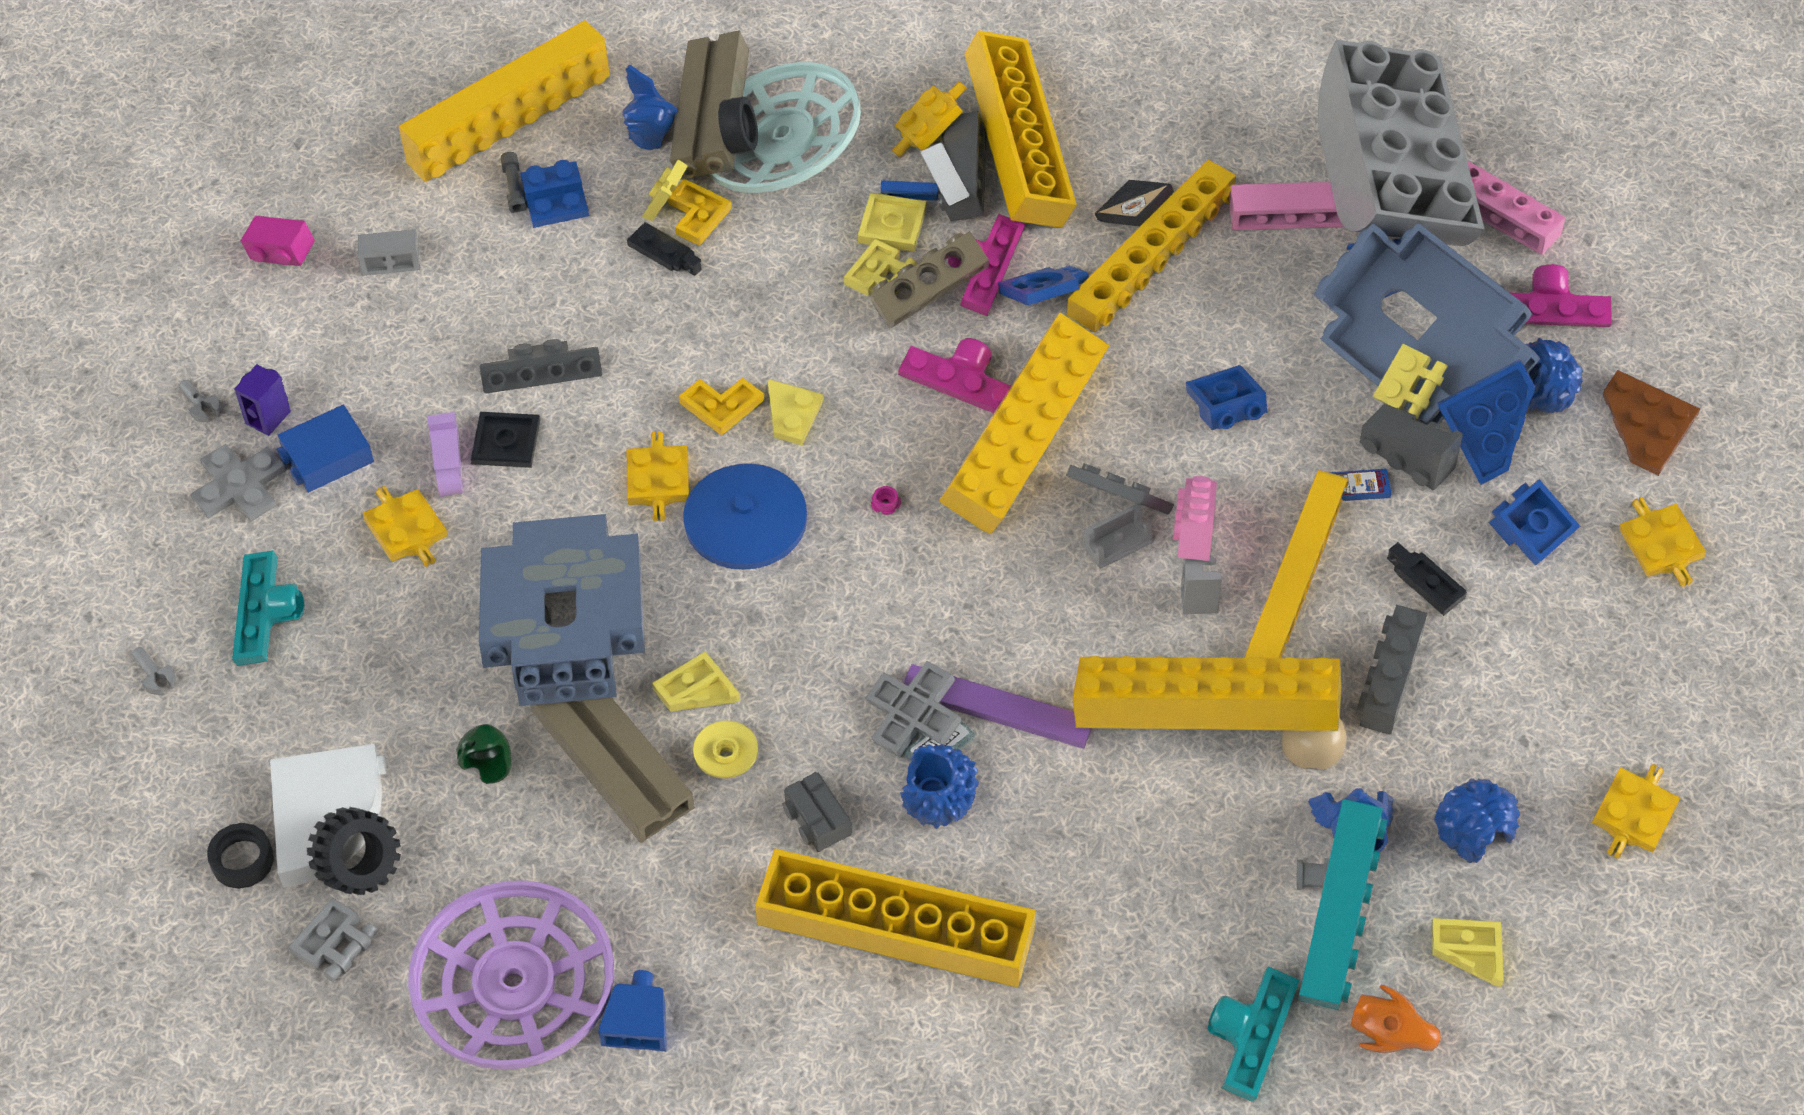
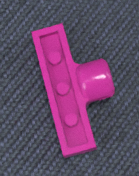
[948,213,1025,316]
[1509,264,1612,327]
[898,338,1011,413]

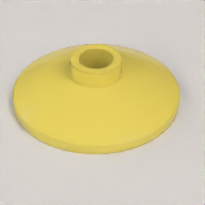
[693,721,758,778]

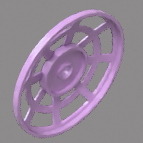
[408,880,614,1070]

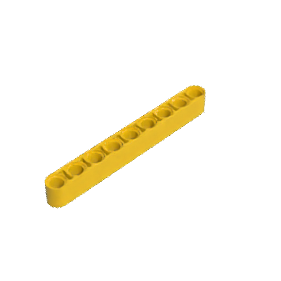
[1244,470,1349,658]

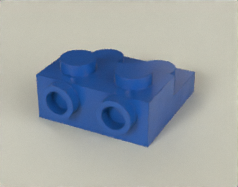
[520,160,590,228]
[1186,365,1268,430]
[1488,479,1580,566]

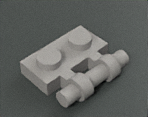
[289,897,378,982]

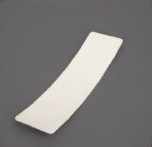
[921,143,970,205]

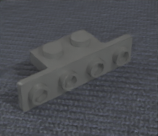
[479,339,602,394]

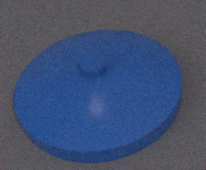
[683,463,807,570]

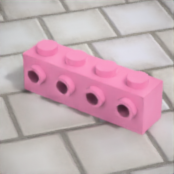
[1468,161,1565,255]
[1229,181,1344,230]
[1173,476,1217,561]

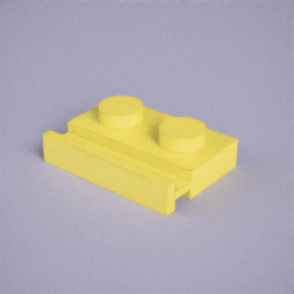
[642,160,688,221]

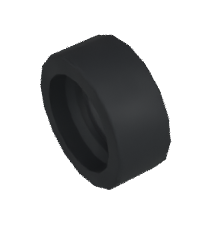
[718,97,758,154]
[207,823,274,889]

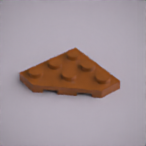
[1603,370,1700,476]

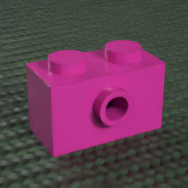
[240,215,315,266]

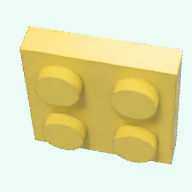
[857,192,927,252]

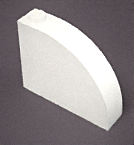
[270,743,387,888]

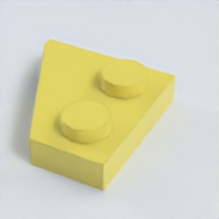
[768,379,824,445]
[652,651,740,712]
[1431,918,1504,987]

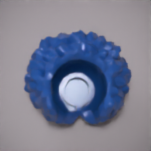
[1526,338,1583,413]
[900,744,979,829]
[1434,778,1520,863]

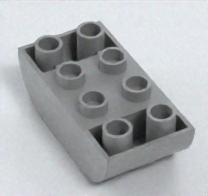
[1318,39,1484,246]

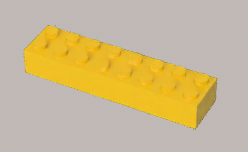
[398,20,610,182]
[964,30,1077,228]
[939,312,1110,534]
[1073,656,1341,731]
[755,848,1036,988]

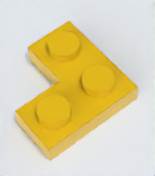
[668,179,732,246]
[679,377,764,436]

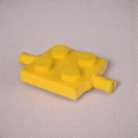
[891,81,967,158]
[626,431,689,521]
[363,486,447,567]
[1619,497,1706,587]
[1591,764,1680,859]

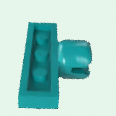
[232,550,305,666]
[1207,966,1300,1102]

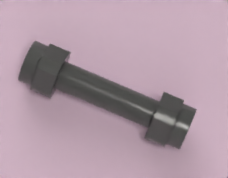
[500,152,526,213]

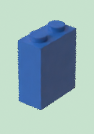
[277,404,374,493]

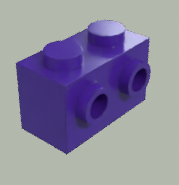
[234,364,291,436]

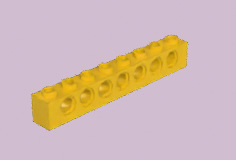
[1067,159,1236,332]

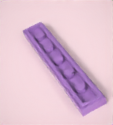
[904,664,1092,749]

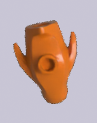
[1350,985,1441,1053]

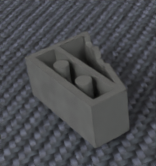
[1360,404,1463,491]

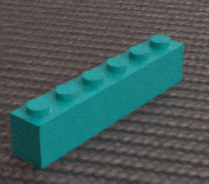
[1298,799,1387,1011]

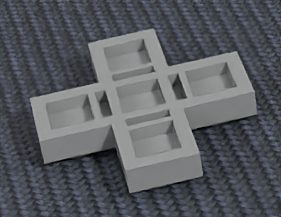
[190,444,286,521]
[865,661,962,758]

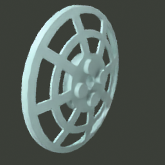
[709,62,861,193]

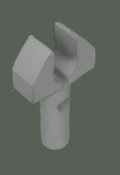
[179,380,221,423]
[132,647,176,695]

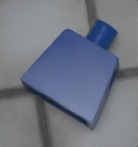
[598,970,667,1052]

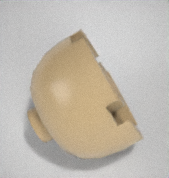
[1281,718,1347,770]

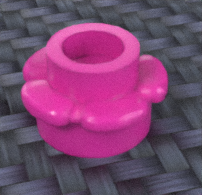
[871,486,901,515]

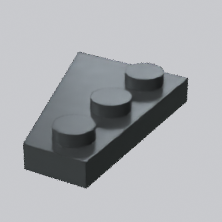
[1066,463,1174,515]

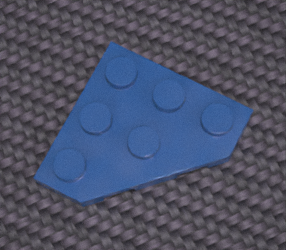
[1437,359,1535,485]

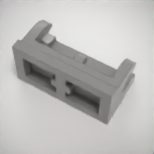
[358,229,420,276]
[1084,503,1153,569]
[1181,556,1222,614]

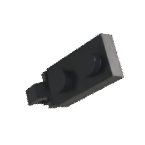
[627,222,702,276]
[1387,542,1467,616]

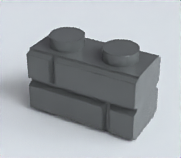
[782,772,852,852]

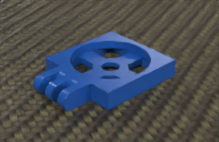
[998,265,1089,305]

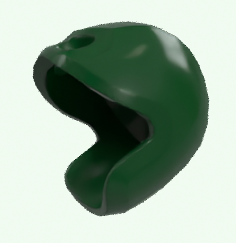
[456,724,512,784]

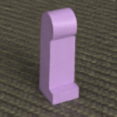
[427,412,463,497]

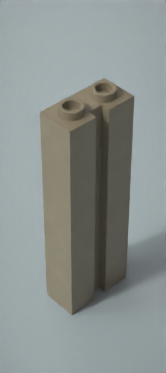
[670,30,749,180]
[530,697,695,843]

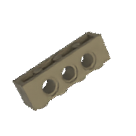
[870,231,989,329]

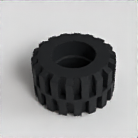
[307,807,401,895]

